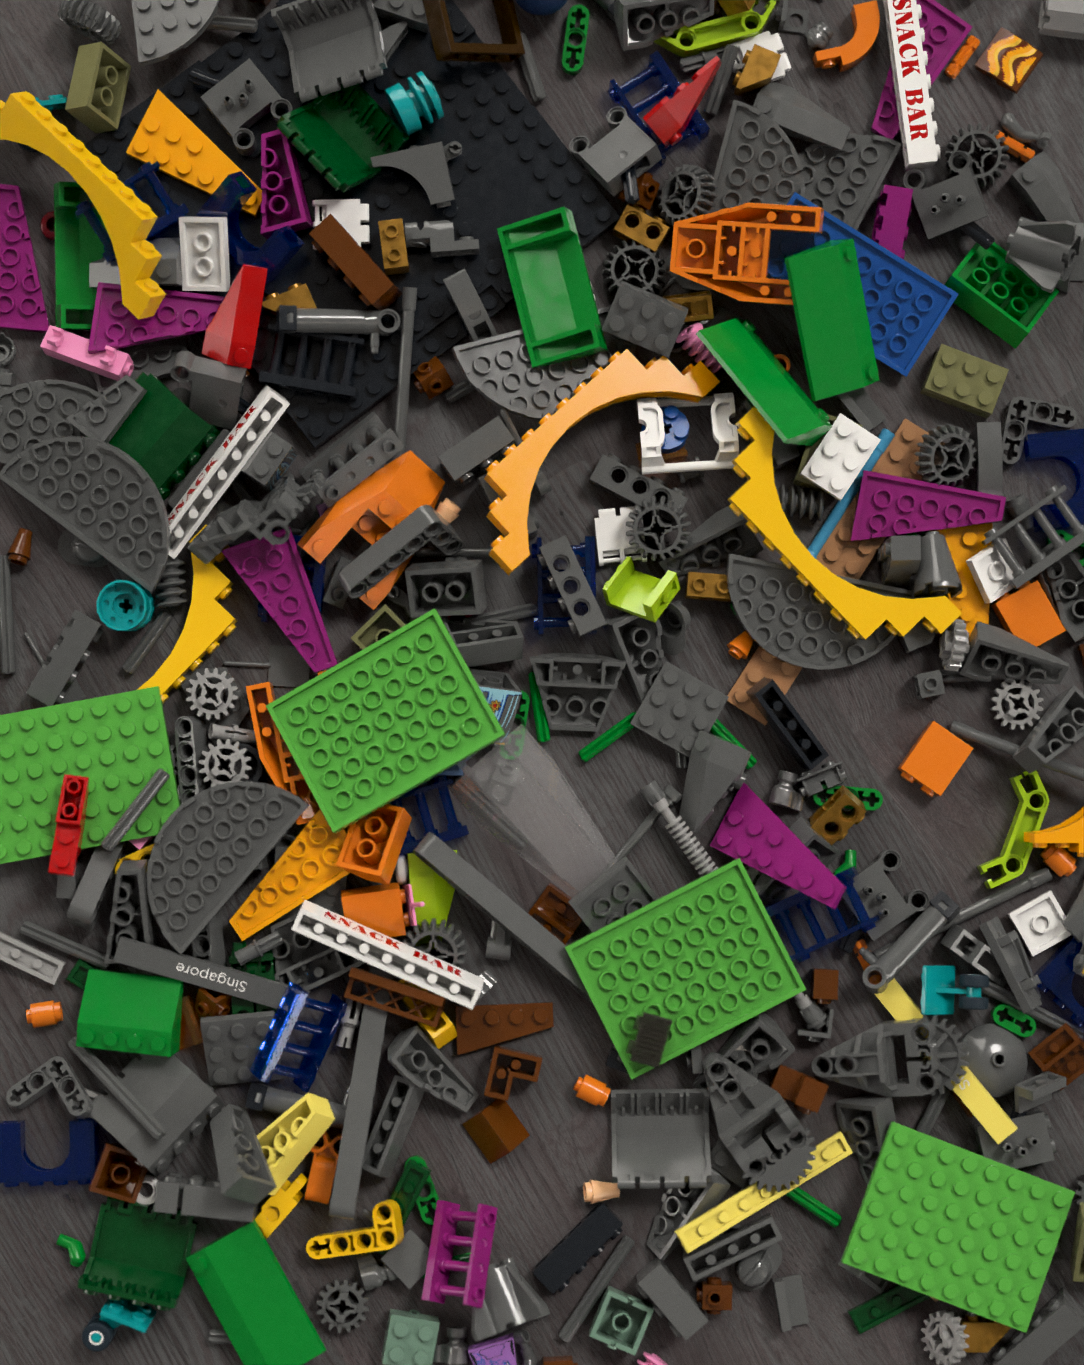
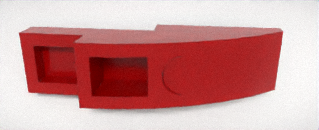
[48,774,89,877]

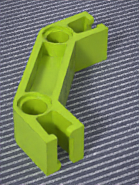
[654,0,777,58]
[977,770,1049,889]

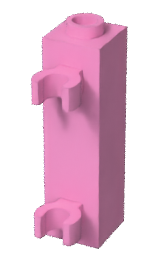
[40,325,134,381]

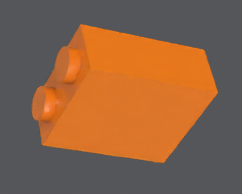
[991,580,1066,647]
[897,721,974,797]
[341,882,410,937]

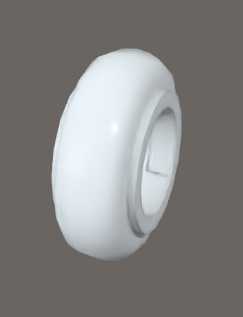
[395,855,408,885]
[136,1175,159,1205]

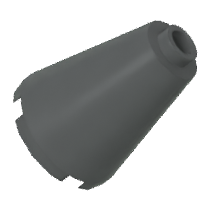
[913,531,963,598]

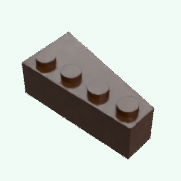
[309,214,402,311]

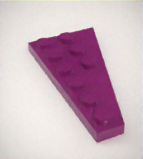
[871,0,973,140]
[0,184,50,333]
[88,282,225,354]
[850,470,1006,542]
[221,527,338,673]
[710,783,846,909]

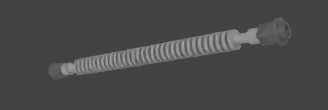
[639,780,828,1030]

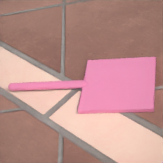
[402,884,425,926]

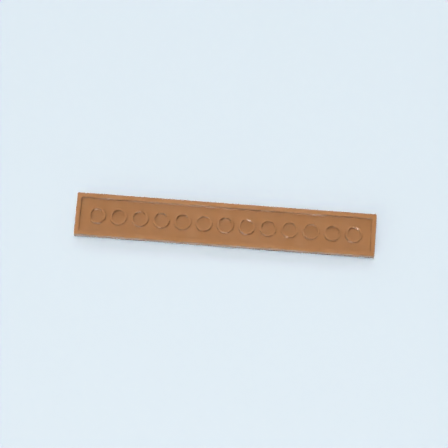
[727,418,945,726]

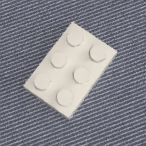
[179,217,230,292]
[800,413,881,501]

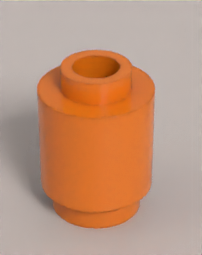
[1040,843,1077,877]
[26,1000,63,1028]
[573,1074,611,1107]

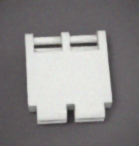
[724,31,792,82]
[312,199,370,250]
[594,506,647,566]

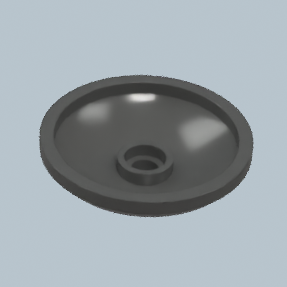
[961,1023,1028,1097]

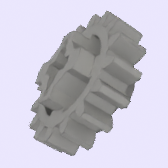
[939,619,970,672]
[186,668,239,720]
[990,680,1044,730]
[199,739,253,787]
[921,1310,969,1365]

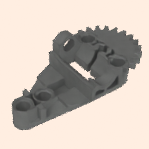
[187,473,325,565]
[811,1015,970,1097]
[702,1052,816,1192]

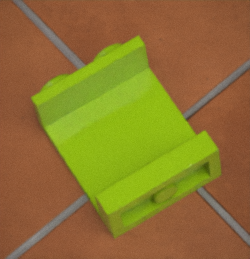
[602,556,680,622]

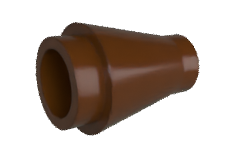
[7,528,33,566]

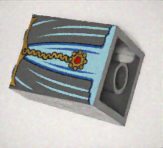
[239,431,298,492]
[469,668,522,746]

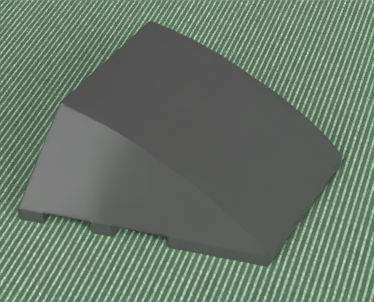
[529,652,627,732]
[271,914,366,991]

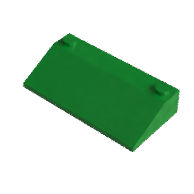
[54,181,131,330]
[497,207,608,368]
[784,239,879,401]
[696,318,833,446]
[185,1220,326,1365]

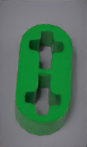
[991,1004,1036,1037]

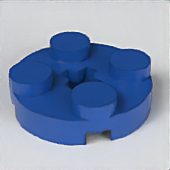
[641,405,689,454]

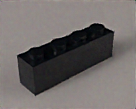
[746,677,829,770]
[532,1201,623,1294]

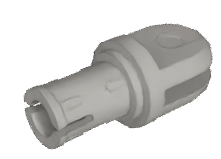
[336,994,362,1049]

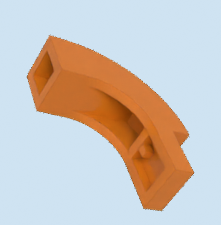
[813,0,880,72]

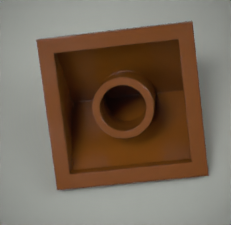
[462,1099,530,1164]
[88,1143,148,1204]

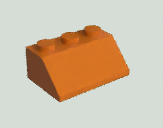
[336,804,412,885]

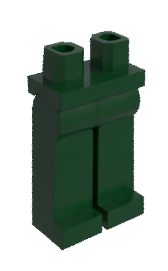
[229,940,283,1026]

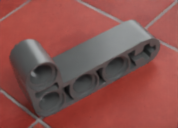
[67,841,127,931]

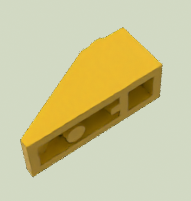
[398,979,458,1049]

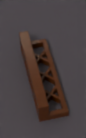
[344,967,446,1028]

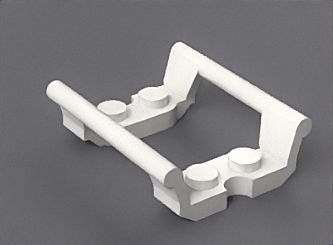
[636,393,739,475]

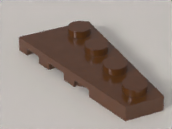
[456,1002,554,1055]

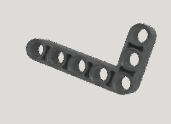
[337,505,464,599]

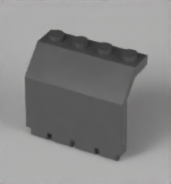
[271,0,387,103]
[90,1053,225,1178]
[611,1088,712,1189]

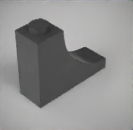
[371,141,455,209]

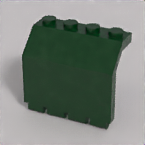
[276,84,409,192]
[86,371,220,501]
[77,1196,198,1311]

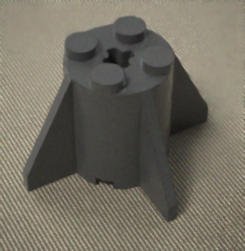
[1005,217,1084,294]
[472,1257,550,1342]

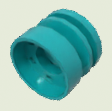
[384,71,444,136]
[96,580,155,632]

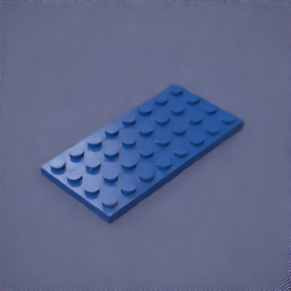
[767,192,958,377]

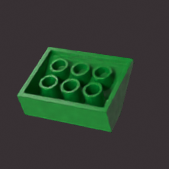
[944,242,1059,349]
[76,969,184,1057]

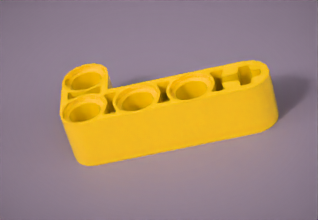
[306,1199,404,1259]

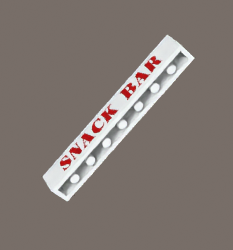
[883,0,940,170]
[168,384,290,559]
[291,900,484,1010]

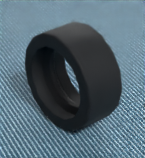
[220,743,266,782]

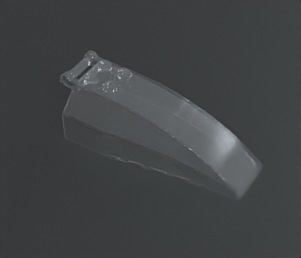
[449,724,619,897]

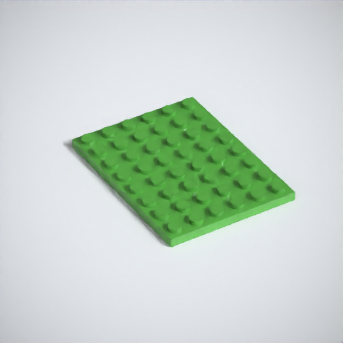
[266,608,506,833]
[0,686,180,864]
[565,858,806,1079]
[841,1121,1075,1333]

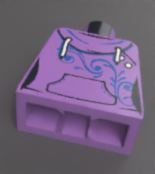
[468,1333,517,1365]

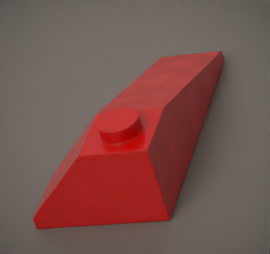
[643,56,721,148]
[201,264,268,369]

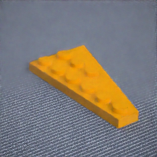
[126,89,262,217]
[935,523,992,636]
[229,809,349,941]

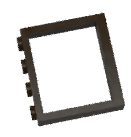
[423,0,525,63]

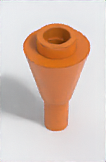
[727,630,754,660]

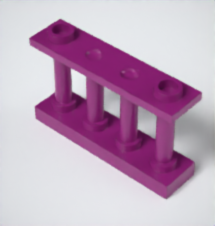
[421,1200,497,1308]

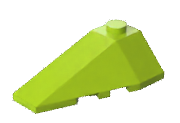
[408,850,457,949]

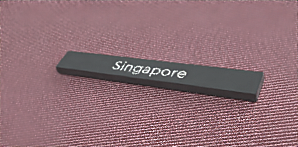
[114,936,310,1016]

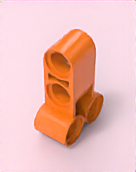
[304,1131,342,1205]

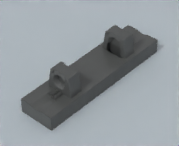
[979,916,1042,1014]

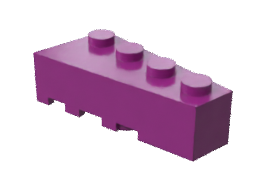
[261,130,313,240]
[871,185,913,260]

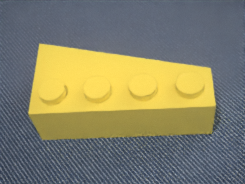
[257,1093,335,1196]

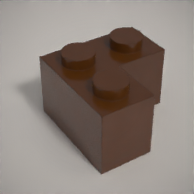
[484,1045,543,1101]
[769,1064,828,1115]

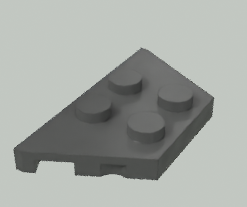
[181,667,250,752]

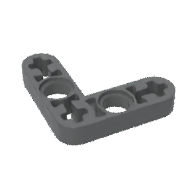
[1002,396,1078,466]
[6,1056,93,1119]

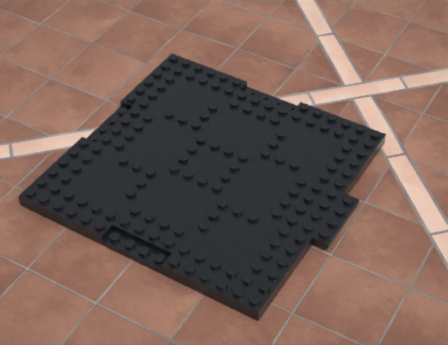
[84,0,620,450]

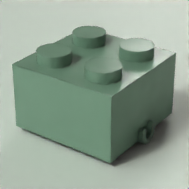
[589,1285,654,1356]
[381,1309,440,1365]

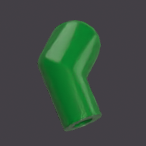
[834,850,857,883]
[56,1233,86,1267]

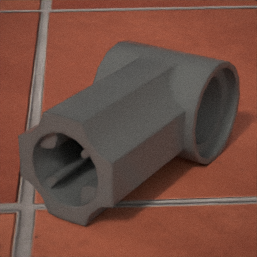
[485,920,512,961]

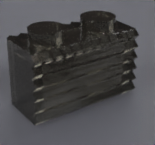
[626,1011,672,1068]

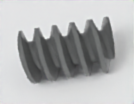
[777,484,825,521]
[156,557,187,608]

